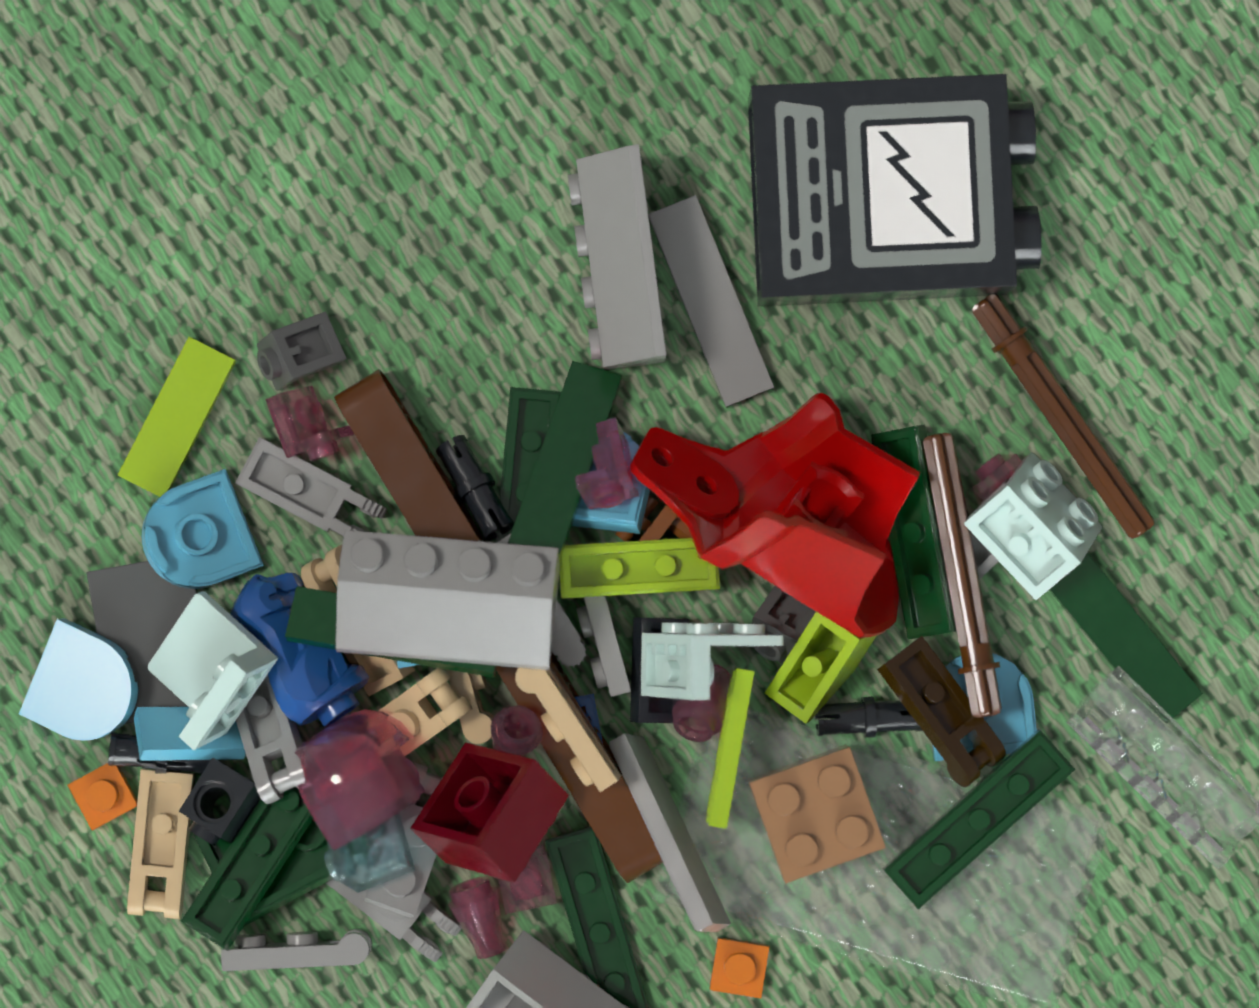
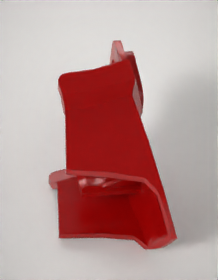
[629,393,920,638]

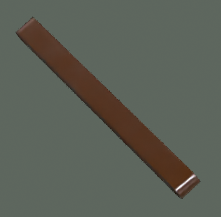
[334,369,663,883]

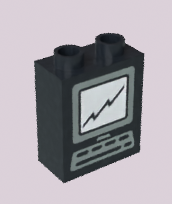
[748,74,1041,307]

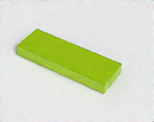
[118,337,237,497]
[559,538,720,599]
[705,667,755,829]

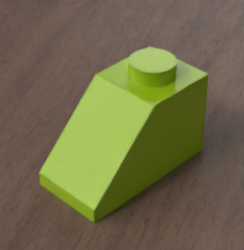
[765,612,876,724]

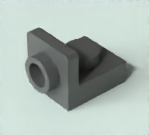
[257,311,347,391]
[751,586,816,664]

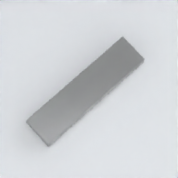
[648,195,774,408]
[609,734,731,932]

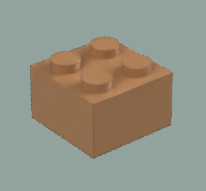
[747,744,886,884]

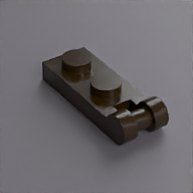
[877,636,1006,787]

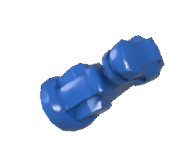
[230,573,369,727]

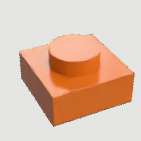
[67,763,138,831]
[709,937,769,999]

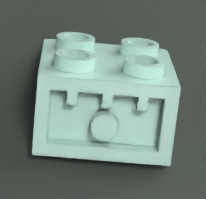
[964,452,1102,600]
[148,591,278,750]
[641,622,783,700]

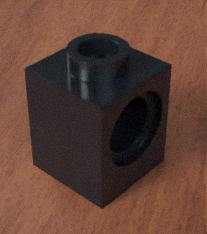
[179,757,260,846]

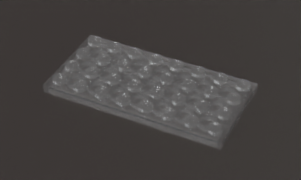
[652,698,1112,1008]

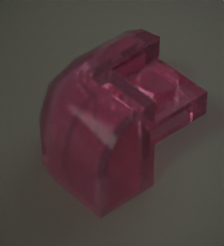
[295,709,425,851]

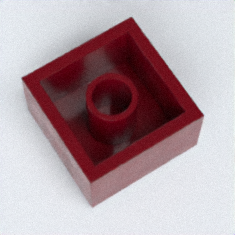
[410,742,569,883]

